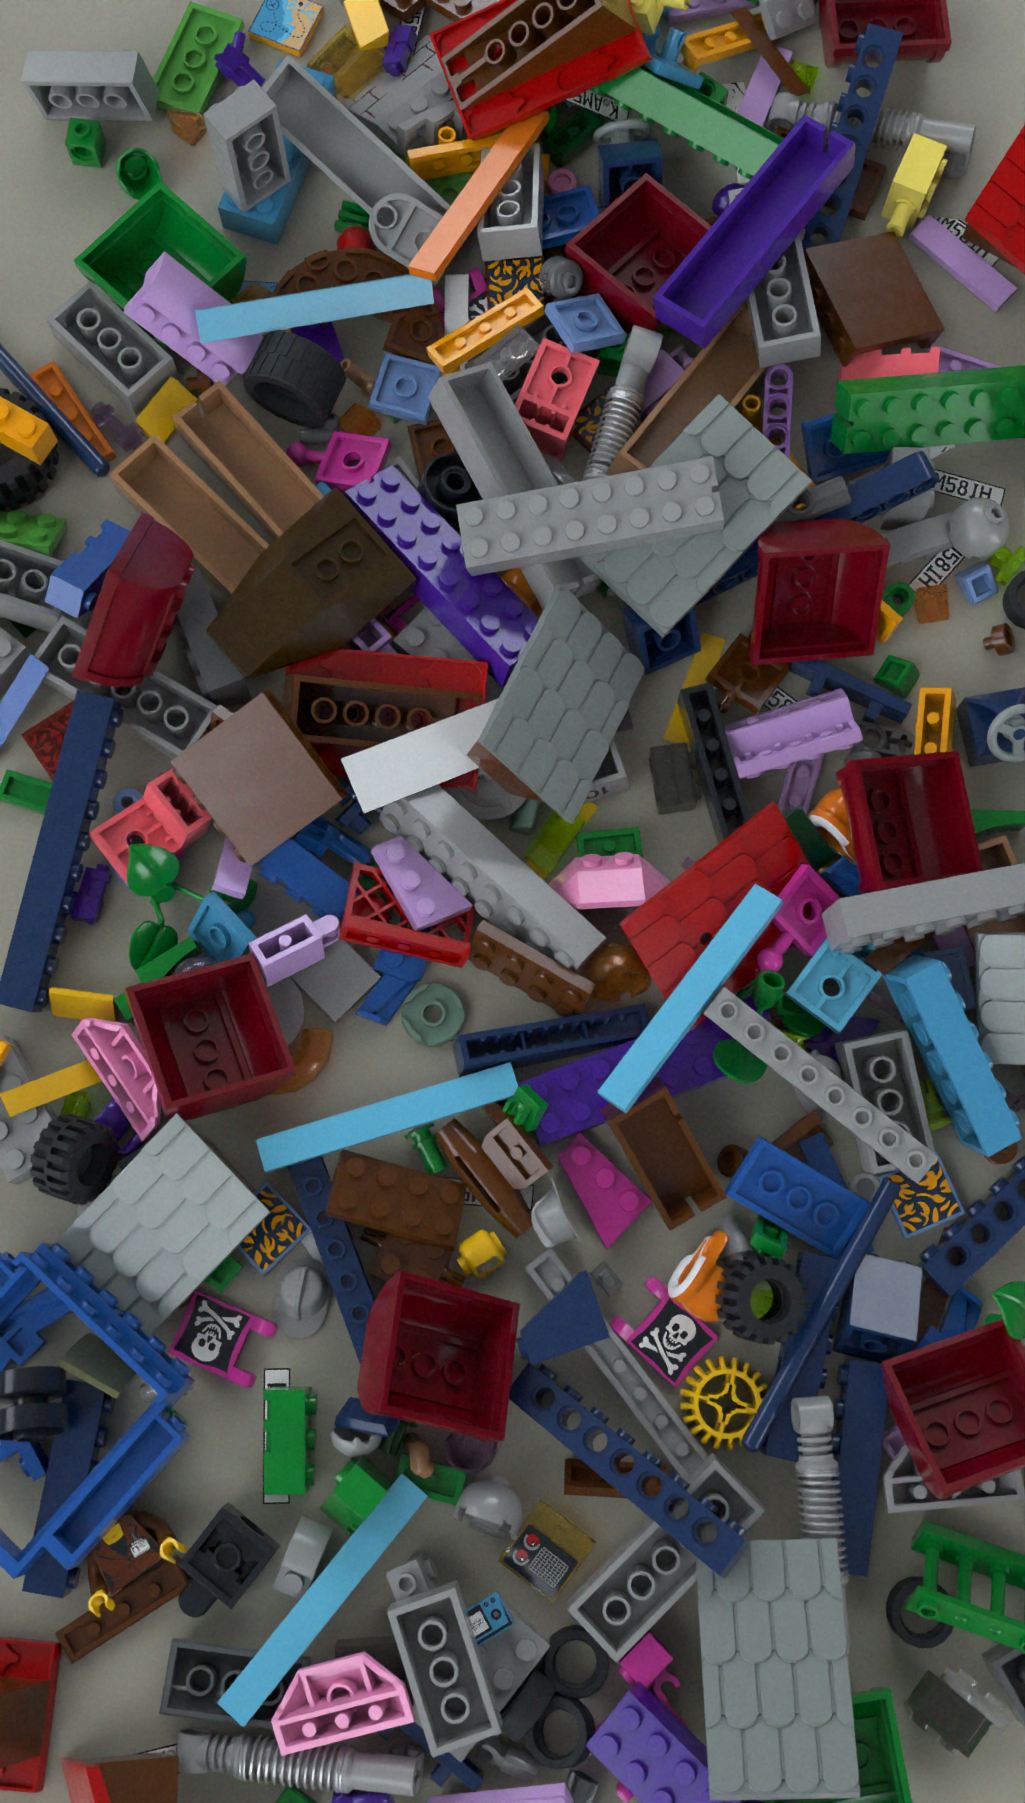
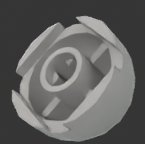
[947,497,1011,561]
[453,1476,524,1540]

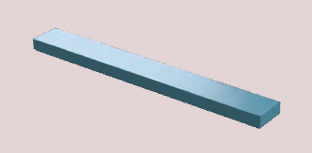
[195,274,434,343]
[598,884,783,1113]
[256,1062,518,1173]
[217,1473,428,1727]

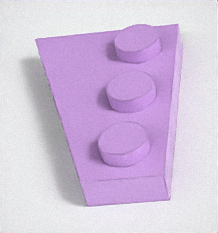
[371,836,473,932]

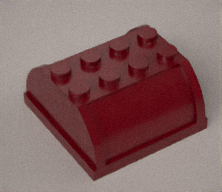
[819,0,952,68]
[565,173,712,334]
[72,512,196,687]
[748,518,890,665]
[835,751,983,895]
[125,953,297,1120]
[357,1270,520,1443]
[881,1319,1025,1500]

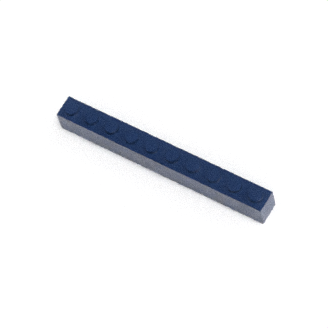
[0,690,124,1012]

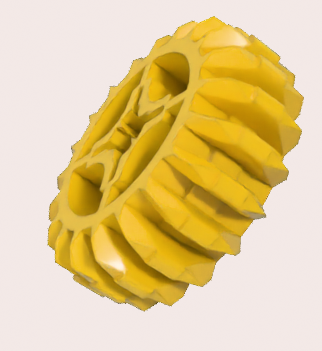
[679,1356,768,1450]

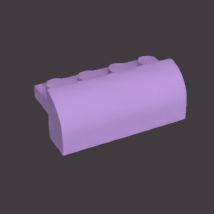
[124,251,263,386]
[724,688,863,780]

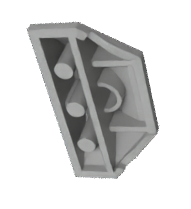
[883,1443,1025,1513]

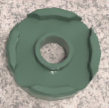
[401,983,465,1047]

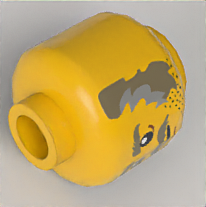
[456,1229,507,1280]

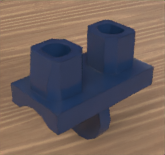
[334,781,384,835]

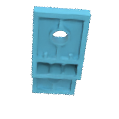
[785,938,882,1034]

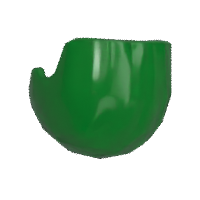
[116,147,163,200]

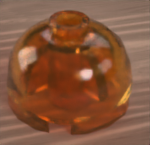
[586,942,651,1001]

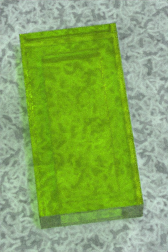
[524,811,585,874]

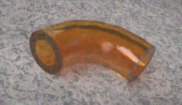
[269,1028,334,1095]

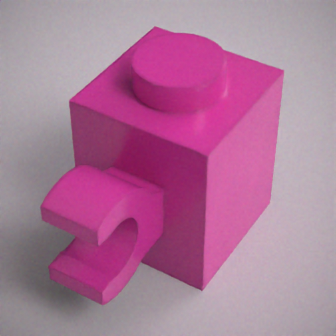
[618,1629,681,1702]

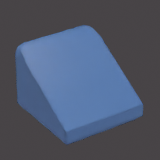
[954,563,999,606]

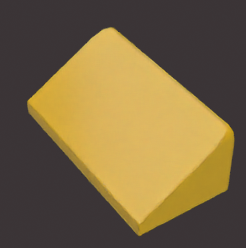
[344,0,389,51]
[135,376,199,444]
[49,987,119,1022]

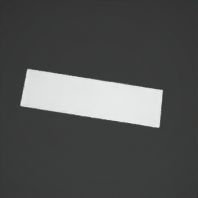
[341,698,499,813]

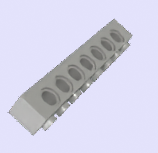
[702,986,939,1184]

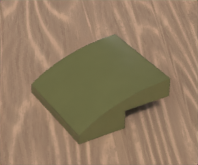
[57,1333,140,1399]

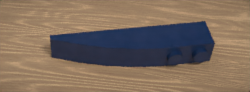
[452,1004,650,1078]

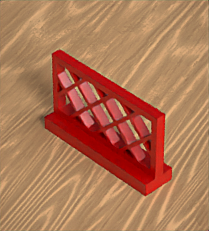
[338,862,475,968]

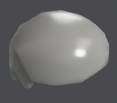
[330,1425,382,1457]

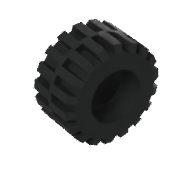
[30,1113,118,1205]
[715,1255,809,1345]

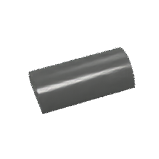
[159,1638,311,1729]

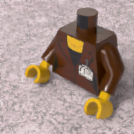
[87,1509,187,1617]

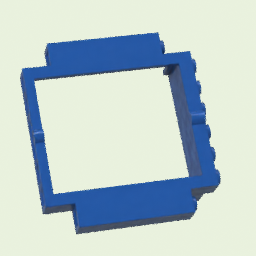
[0,1243,195,1579]

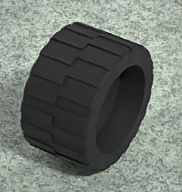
[243,331,346,428]

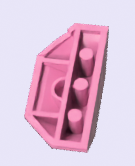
[548,852,670,909]
[71,1017,162,1141]
[271,1651,416,1756]

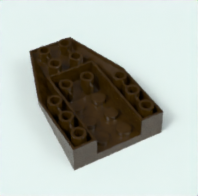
[206,486,417,679]

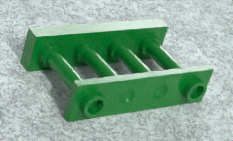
[906,1520,1025,1654]

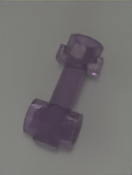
[91,402,144,452]

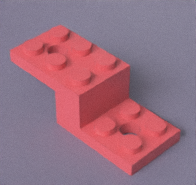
[515,338,600,462]
[89,767,214,885]

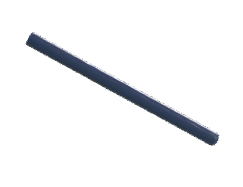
[0,343,110,478]
[741,1178,901,1453]

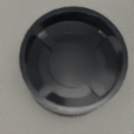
[417,453,483,533]
[0,1366,69,1442]

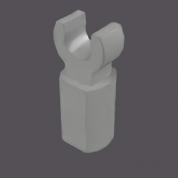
[476,1736,540,1785]

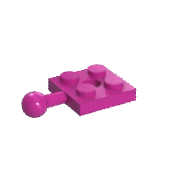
[286,431,392,491]
[757,864,840,972]

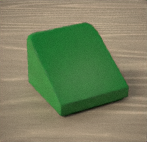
[873,655,920,699]

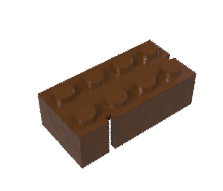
[600,1076,727,1231]

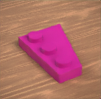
[557,1133,651,1250]

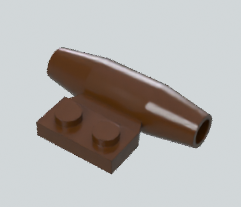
[434,1114,554,1238]

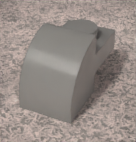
[273,1516,334,1599]

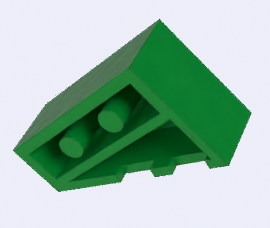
[263,1386,317,1495]
[320,1455,394,1535]

